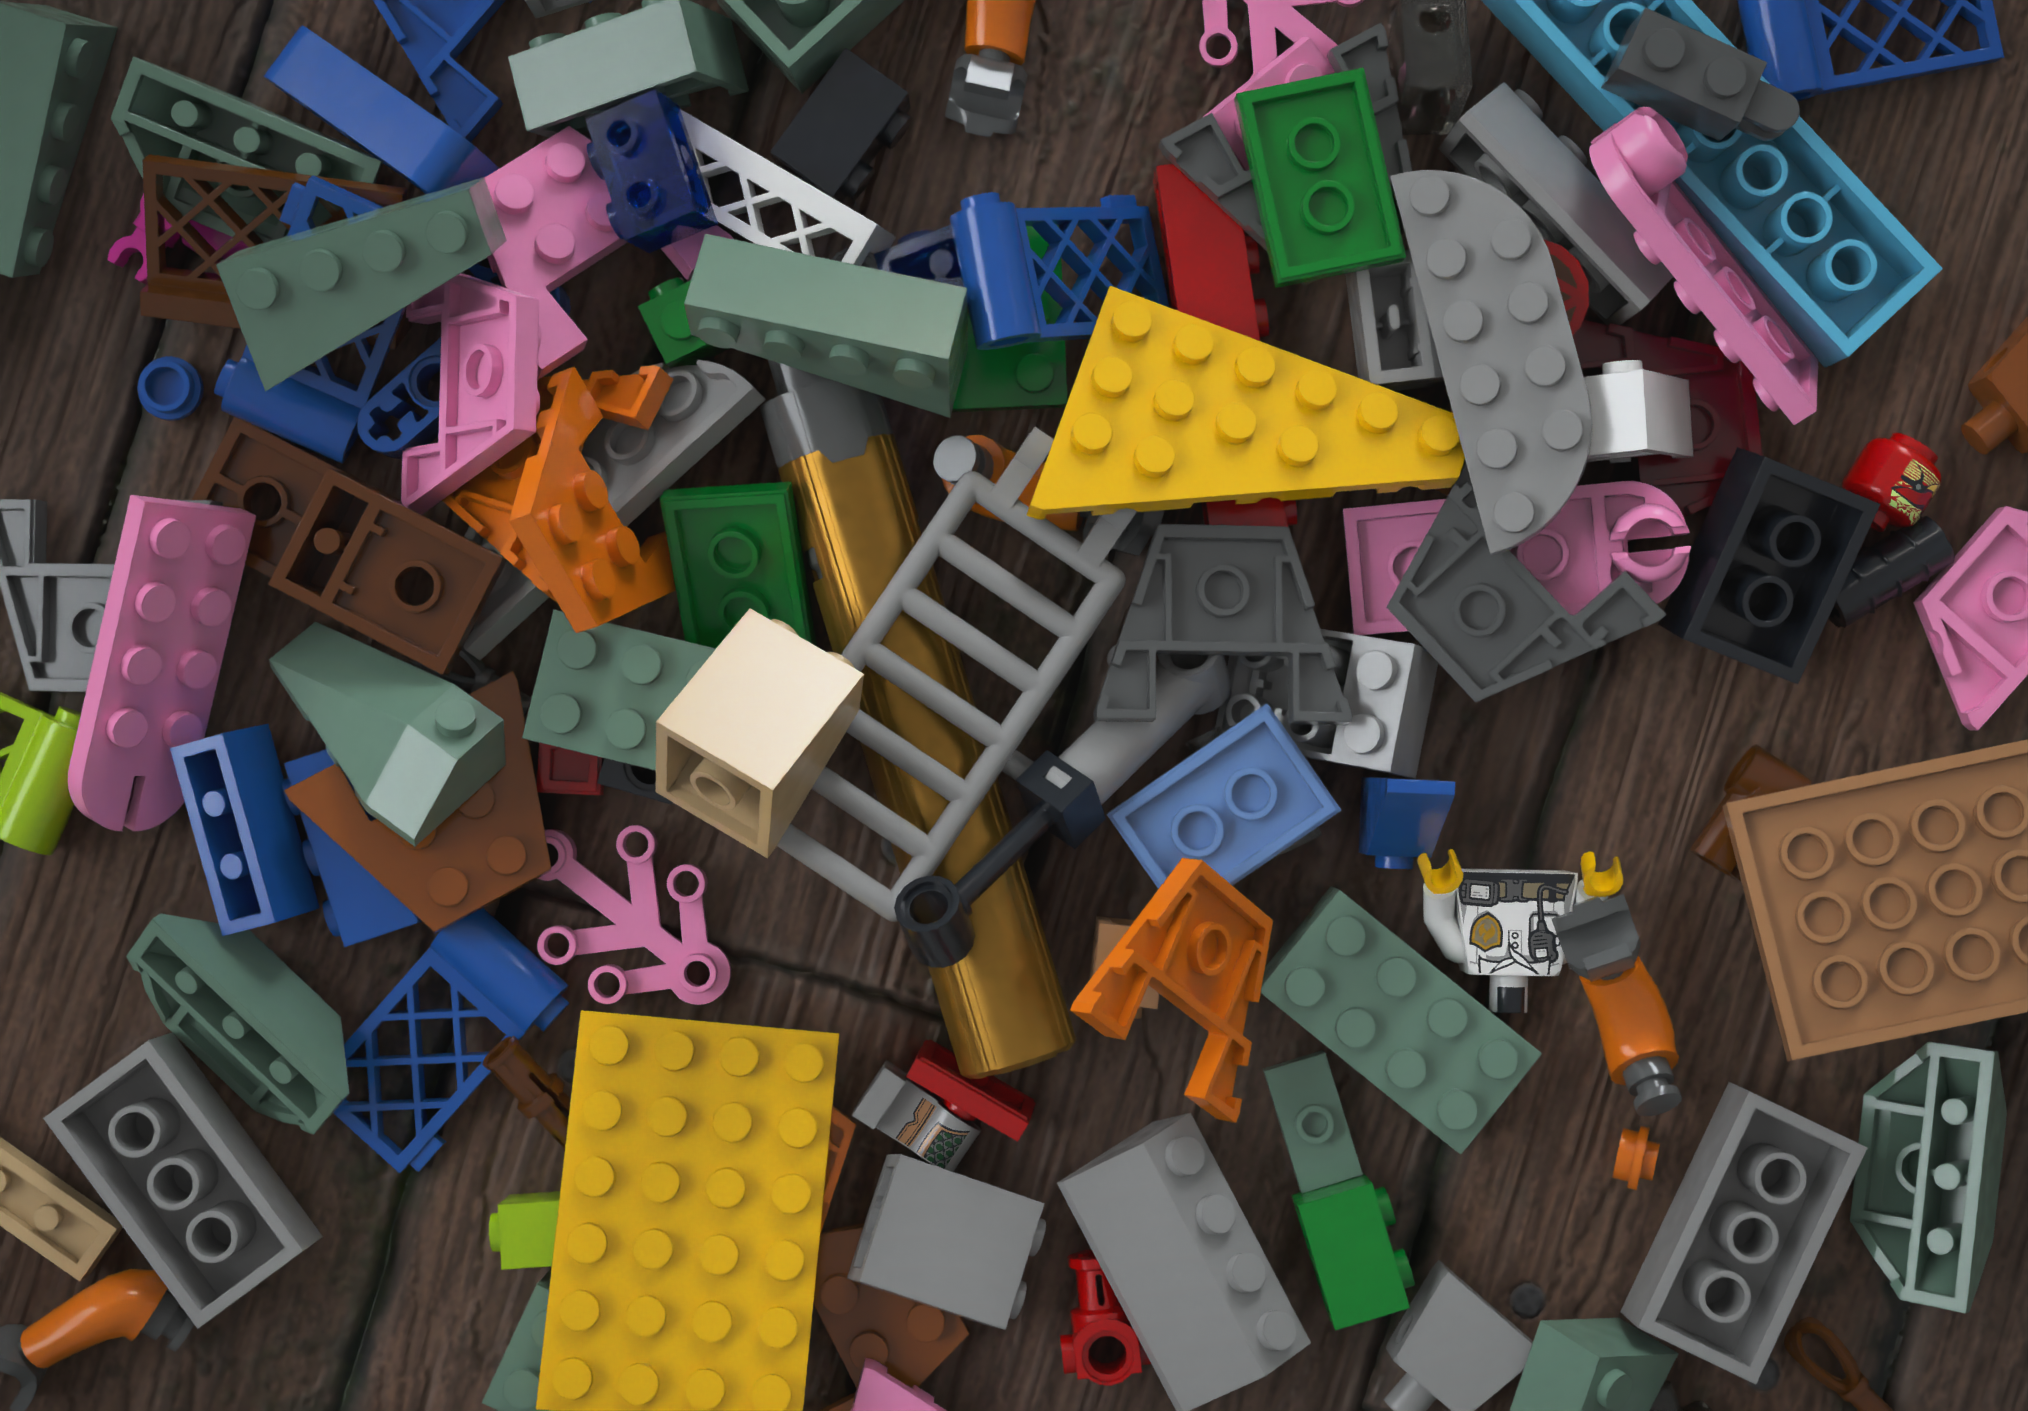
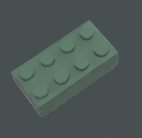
[522,610,716,770]
[1261,886,1542,1155]

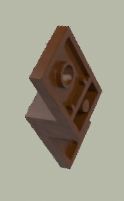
[192,416,507,675]

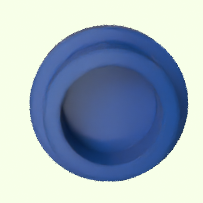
[137,356,204,421]

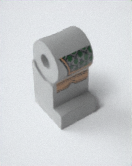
[852,1059,981,1172]

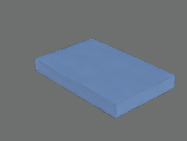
[1106,703,1341,889]

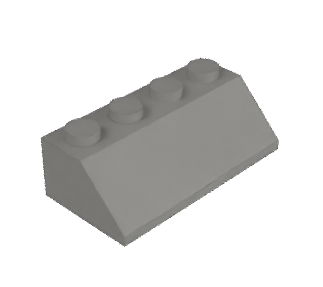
[1438,82,1674,325]
[1057,1113,1311,1411]

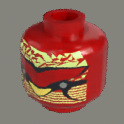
[1842,432,1942,532]

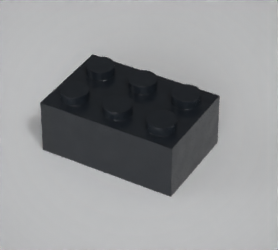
[1658,447,1880,684]

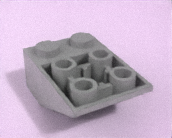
[1345,250,1445,391]
[1213,629,1438,779]

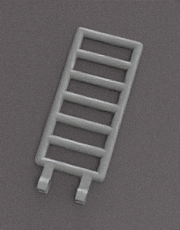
[777,427,1137,922]

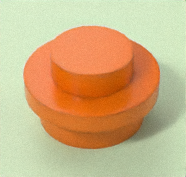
[1612,1126,1660,1191]

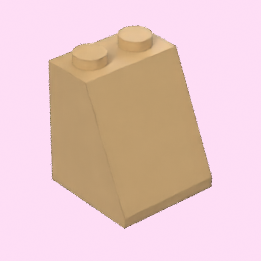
[656,609,864,859]

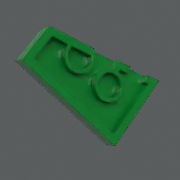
[952,225,1068,413]

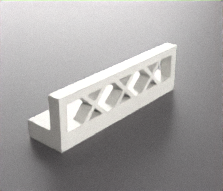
[630,102,896,266]

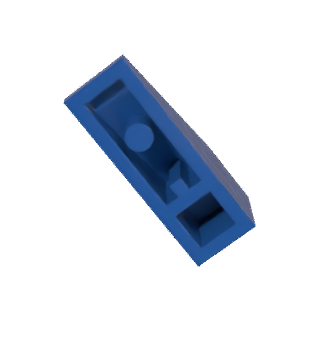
[1358,777,1455,869]

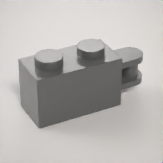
[1601,8,1800,141]

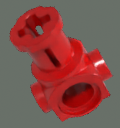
[1060,1249,1152,1386]

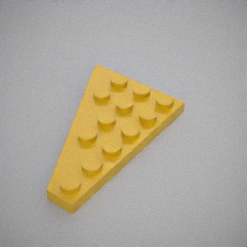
[1026,286,1465,520]

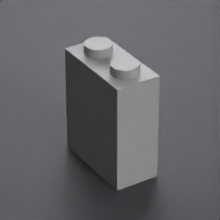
[847,1154,1046,1330]

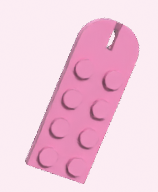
[1589,107,1818,425]
[1343,481,1691,635]
[68,495,256,831]

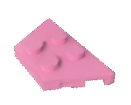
[1913,506,2028,731]

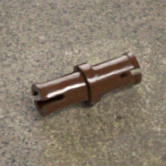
[483,1036,571,1152]

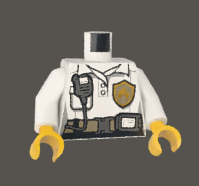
[1417,849,1623,1013]

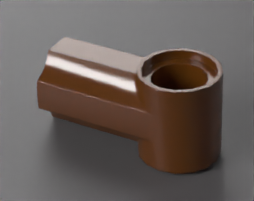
[1690,744,1812,881]

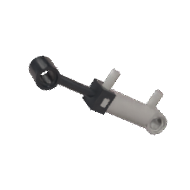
[894,644,1231,968]

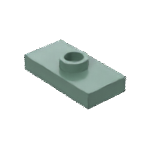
[1263,1050,1363,1194]

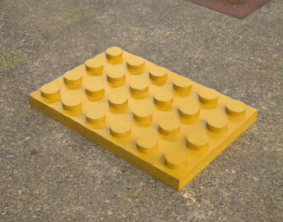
[536,1010,839,1411]

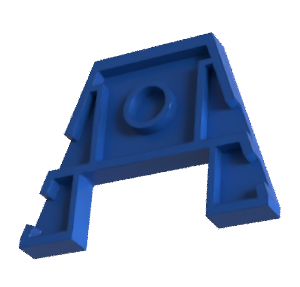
[373,0,592,142]

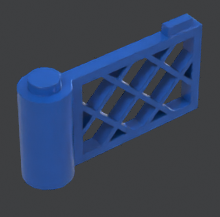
[1737,0,2004,102]
[214,175,407,463]
[950,192,1169,350]
[333,908,570,1173]

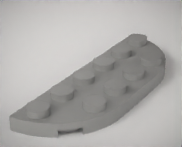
[1390,170,1592,556]
[463,360,766,660]

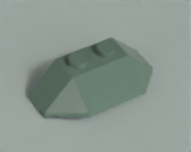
[111,57,383,243]
[126,913,349,1135]
[1850,1041,2007,1313]

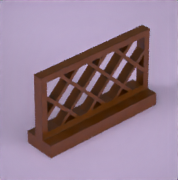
[140,154,412,349]

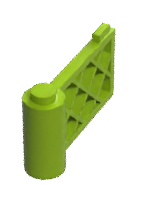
[0,692,81,855]

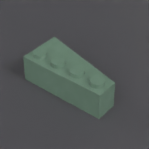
[0,1,118,278]
[684,234,968,418]
[1510,1318,1679,1411]

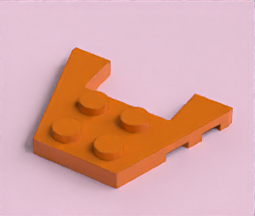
[442,365,674,601]
[509,366,676,633]
[1070,858,1273,1123]

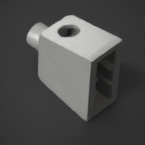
[1383,1260,1533,1411]

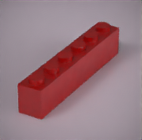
[1153,164,1297,527]

